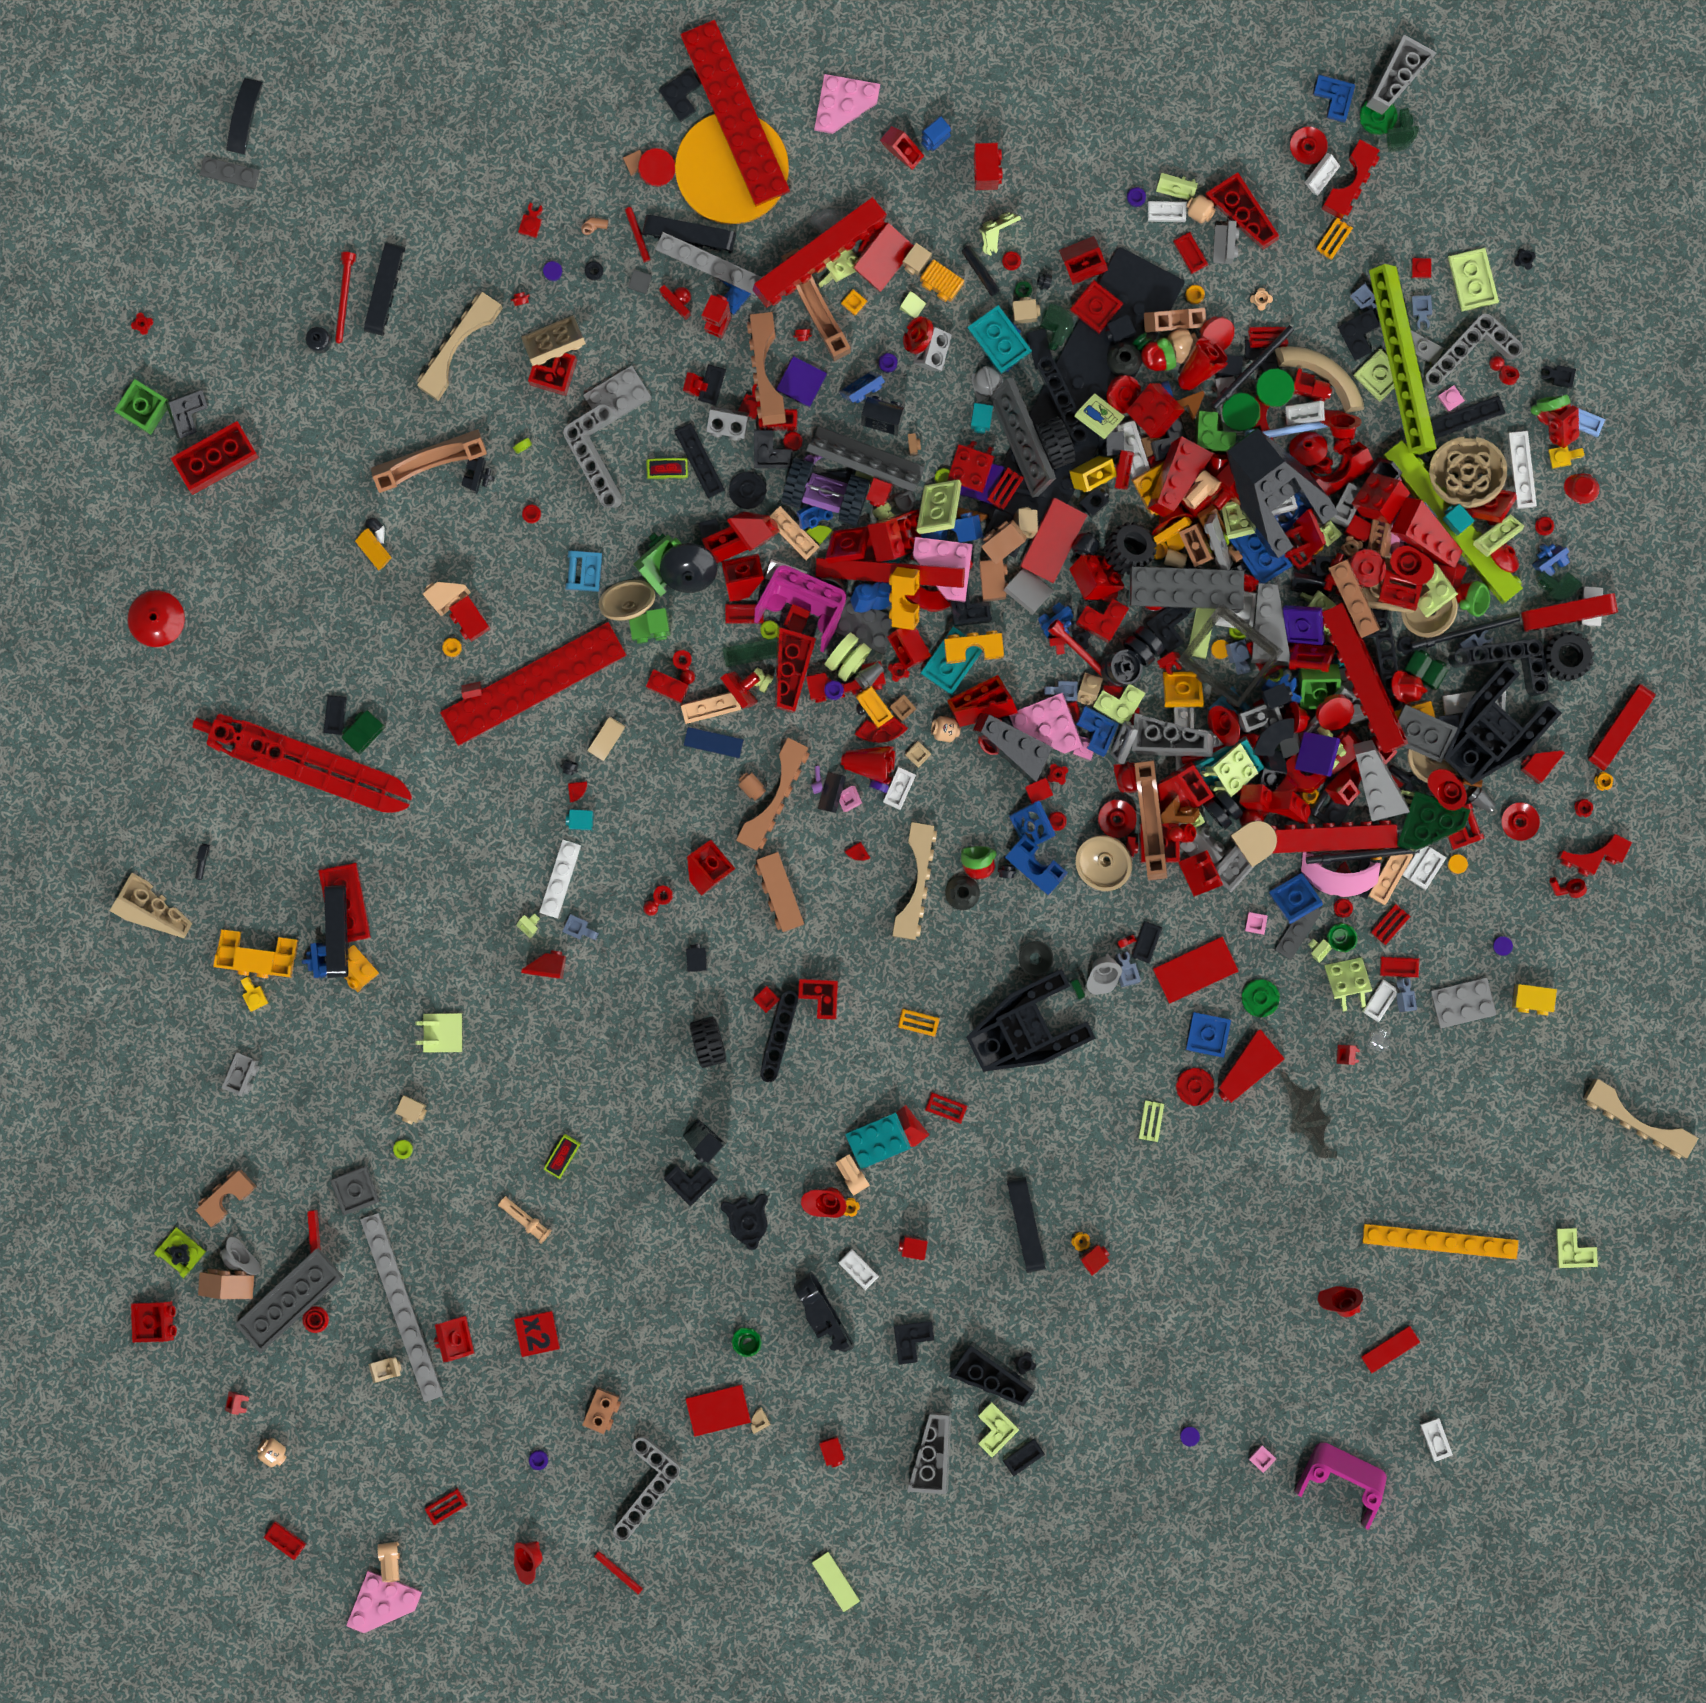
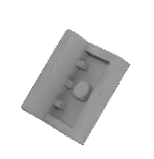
[1213,221,1239,264]
[1180,826,1227,865]
[1215,845,1256,893]
[222,1052,260,1097]

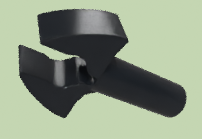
[1389,765,1423,791]
[195,843,210,880]

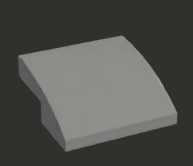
[1003,568,1054,615]

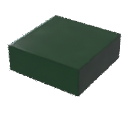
[1070,980,1085,1000]

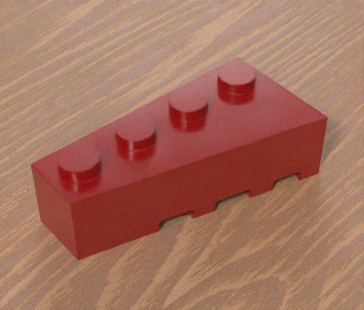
[1206,172,1279,250]
[1147,436,1214,517]
[1390,497,1463,568]
[775,627,816,713]

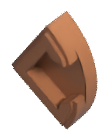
[623,150,642,176]
[1227,545,1243,564]

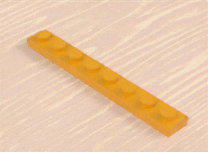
[1362,1224,1519,1260]

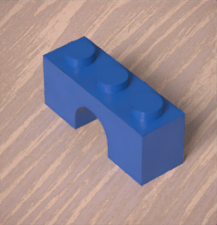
[921,512,983,543]
[1005,835,1068,895]

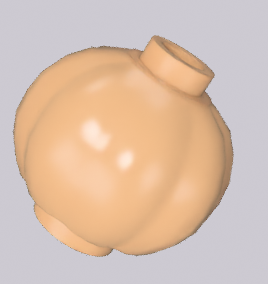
[1167,329,1198,364]

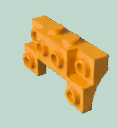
[213,929,298,978]

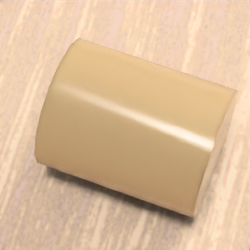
[1164,549,1188,569]

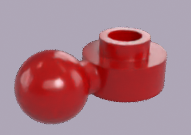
[1489,356,1520,385]
[673,650,695,685]
[1169,823,1197,843]
[643,886,673,916]

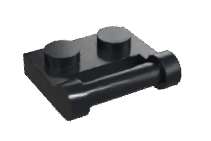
[1310,779,1356,826]

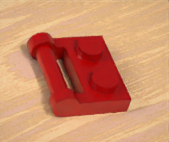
[1378,569,1423,611]
[1289,643,1335,672]
[1447,803,1485,850]

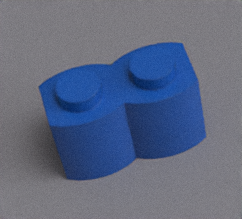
[921,116,951,152]
[850,582,892,613]

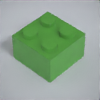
[114,379,168,435]
[1297,664,1341,709]

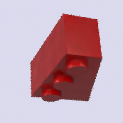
[947,675,1018,727]

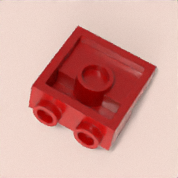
[131,1301,177,1343]

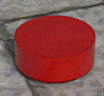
[784,432,803,451]

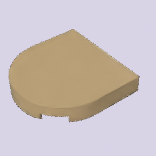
[1230,821,1277,867]

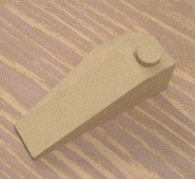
[109,873,192,938]

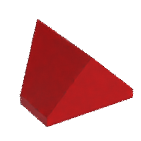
[896,1105,930,1147]

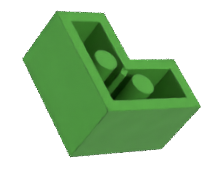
[1194,411,1236,454]
[629,608,671,644]

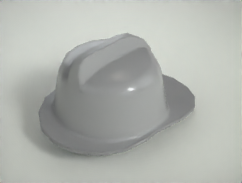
[972,366,1003,402]
[1087,954,1122,995]
[220,1237,261,1275]

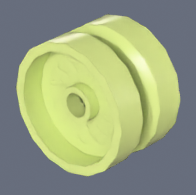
[824,632,872,682]

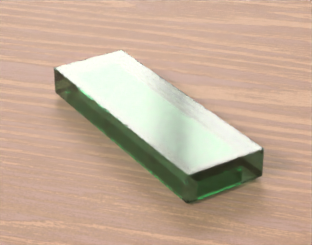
[722,638,777,667]

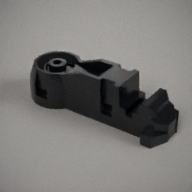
[794,1272,854,1352]

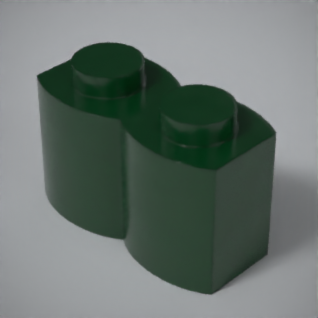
[1403,650,1449,690]
[341,710,386,755]

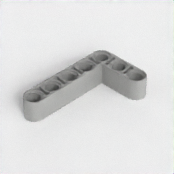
[1423,314,1523,389]
[563,404,622,508]
[613,1436,681,1541]

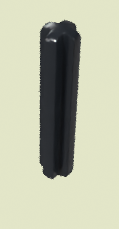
[962,245,1000,296]

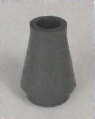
[855,662,884,689]
[1467,786,1496,813]

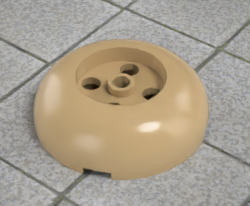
[1429,437,1507,508]

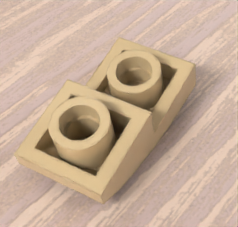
[587,716,626,761]

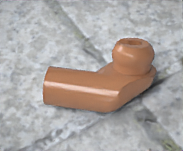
[581,218,608,235]

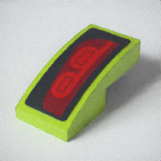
[646,458,688,479]
[544,1134,581,1179]

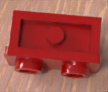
[1548,405,1580,448]

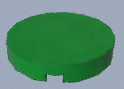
[1359,101,1398,135]
[1256,369,1295,407]
[1222,393,1260,432]
[1241,979,1280,1017]

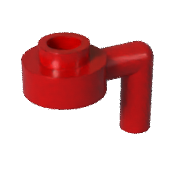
[1549,877,1587,898]

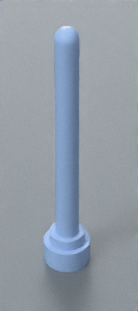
[1245,421,1328,438]

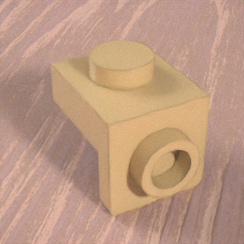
[1077,673,1103,706]
[368,1357,401,1383]

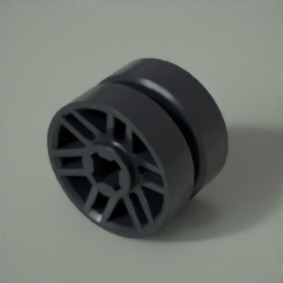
[1123,626,1165,667]
[1100,650,1142,687]
[1202,790,1243,830]

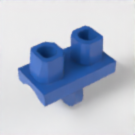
[797,503,833,530]
[1532,544,1570,578]
[1038,602,1074,638]
[302,943,327,978]

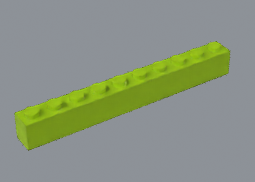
[1369,264,1437,454]
[1381,440,1523,605]

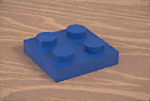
[1269,873,1323,924]
[1185,1012,1231,1058]

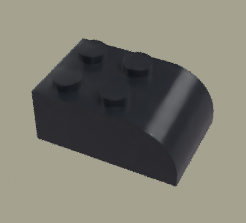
[861,396,905,436]

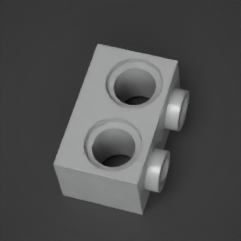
[913,327,952,371]
[706,406,749,441]
[1330,483,1361,528]

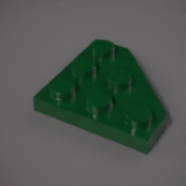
[1397,791,1471,852]

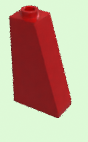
[1217,1029,1285,1103]

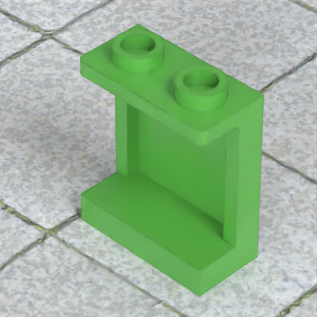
[633,535,681,597]

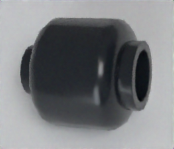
[305,327,332,354]
[1072,532,1100,559]

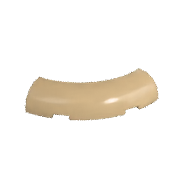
[1275,346,1365,413]

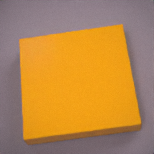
[1163,672,1204,707]

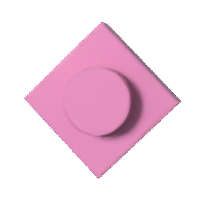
[1438,385,1465,412]
[1073,736,1094,761]
[839,786,862,812]
[1245,912,1268,935]
[1249,1445,1276,1473]

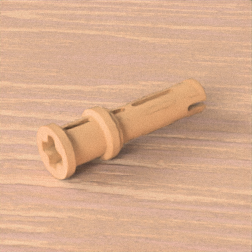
[498,1196,552,1244]

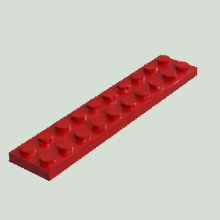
[680,19,790,207]
[440,622,627,746]

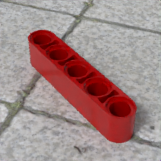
[1521,593,1618,632]
[1588,683,1656,771]

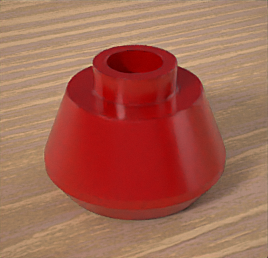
[302,1306,329,1333]

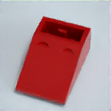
[868,509,922,562]
[1157,761,1214,815]

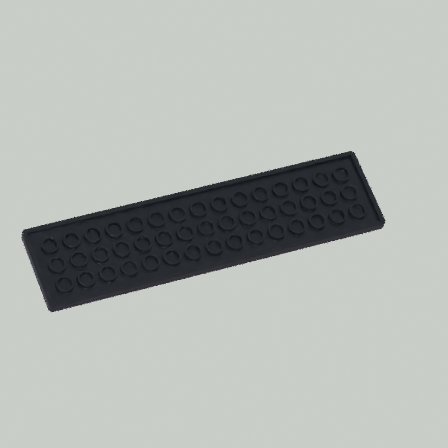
[978,247,1185,541]

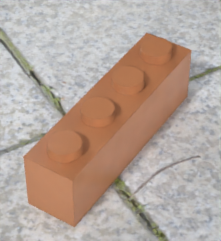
[1329,559,1380,638]
[754,852,804,933]

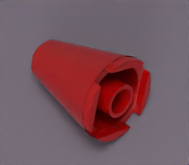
[1178,338,1228,390]
[841,746,895,784]

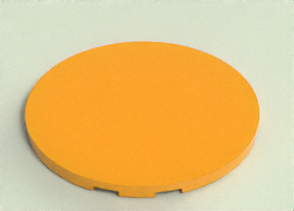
[675,114,789,225]

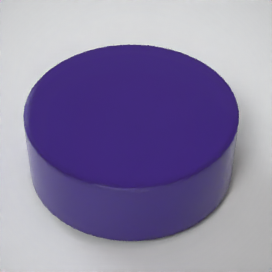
[1127,187,1146,207]
[543,261,563,281]
[879,353,898,373]
[824,681,844,700]
[869,780,889,794]
[1493,936,1513,956]
[1180,1426,1200,1447]
[529,1450,549,1470]

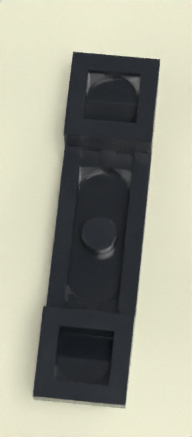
[226,78,263,155]

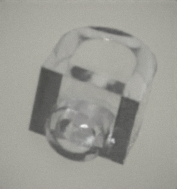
[1366,1028,1390,1053]

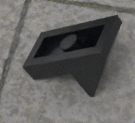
[1257,750,1287,790]

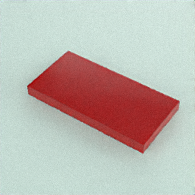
[1019,498,1087,583]
[318,863,371,942]
[1153,937,1239,1004]

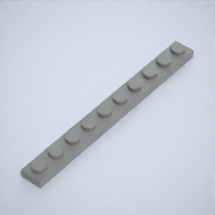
[360,1213,443,1402]

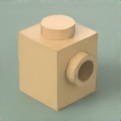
[903,243,932,276]
[1012,297,1040,324]
[1013,507,1038,538]
[395,1095,427,1125]

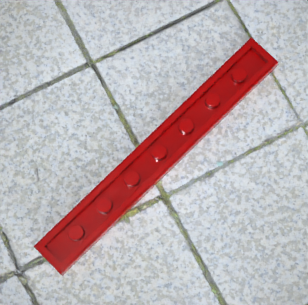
[816,557,965,588]

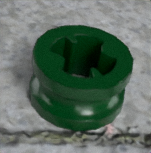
[1015,281,1032,299]
[1133,332,1152,350]

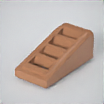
[1367,519,1392,557]

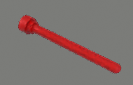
[335,252,356,344]
[1047,619,1102,676]

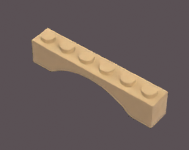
[417,292,503,401]
[892,822,937,940]
[1583,1079,1699,1159]

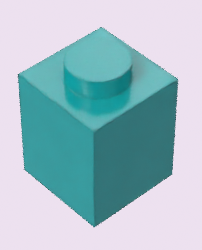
[970,403,993,434]
[1442,504,1475,536]
[566,810,594,831]

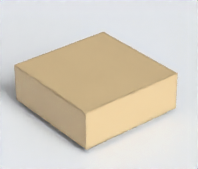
[905,741,932,768]

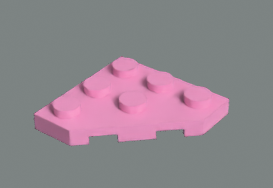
[814,74,880,134]
[913,537,973,602]
[1009,693,1083,753]
[346,1570,422,1633]

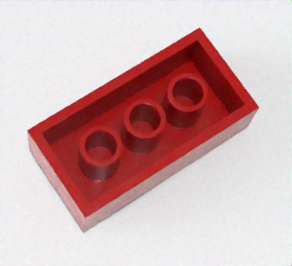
[170,421,259,495]

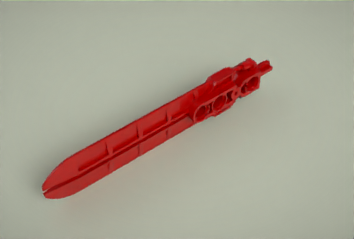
[192,714,412,813]

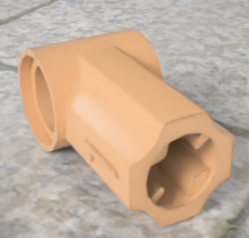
[1182,470,1221,509]
[835,1154,870,1196]
[378,1542,400,1582]

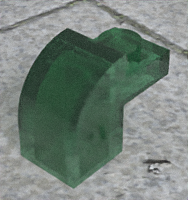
[1386,108,1419,152]
[1040,303,1074,351]
[1536,571,1582,602]

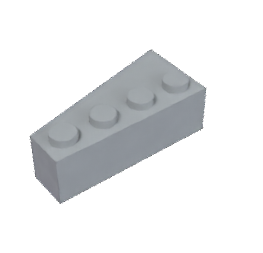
[1366,35,1437,115]
[1251,583,1290,666]
[1132,713,1214,757]
[1353,740,1410,821]
[907,1412,951,1494]

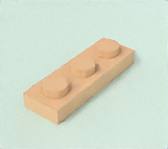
[770,506,820,561]
[681,692,741,724]
[1368,847,1413,905]

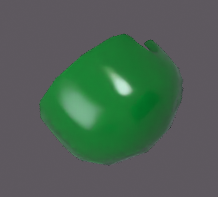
[1327,923,1358,953]
[731,1328,762,1357]

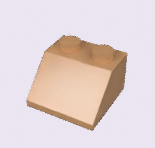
[423,582,471,617]

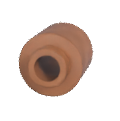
[738,772,766,801]

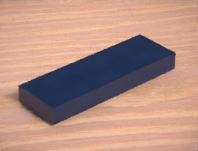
[683,727,744,759]

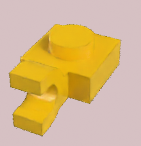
[1548,446,1584,469]
[240,977,268,1012]

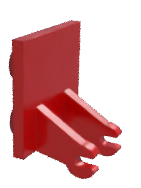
[947,441,995,493]
[1284,509,1326,558]
[1178,850,1223,897]

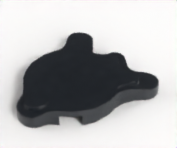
[721,1194,768,1250]

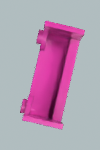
[754,565,846,653]
[1294,1442,1387,1530]

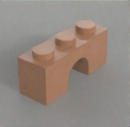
[1144,308,1206,332]
[196,1170,257,1227]

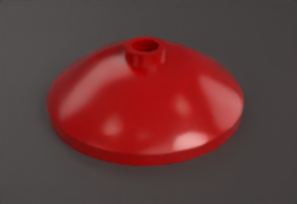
[127,590,185,647]

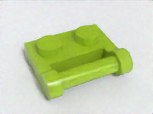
[154,1227,207,1279]

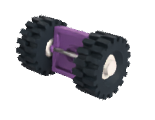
[781,457,870,526]

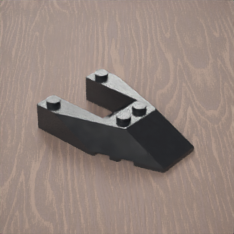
[1226,428,1338,558]
[1443,661,1562,785]
[966,969,1096,1072]

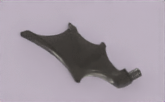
[1279,1071,1337,1159]

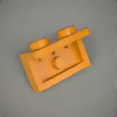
[344,945,379,992]

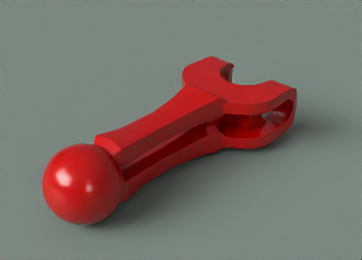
[1239,754,1327,827]

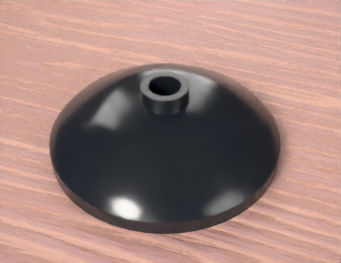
[660,543,717,593]

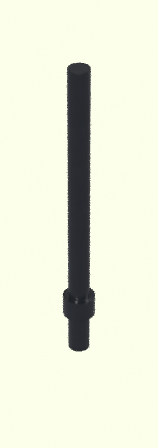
[1211,325,1294,410]
[1410,614,1521,650]
[1306,847,1420,865]

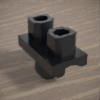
[461,457,495,494]

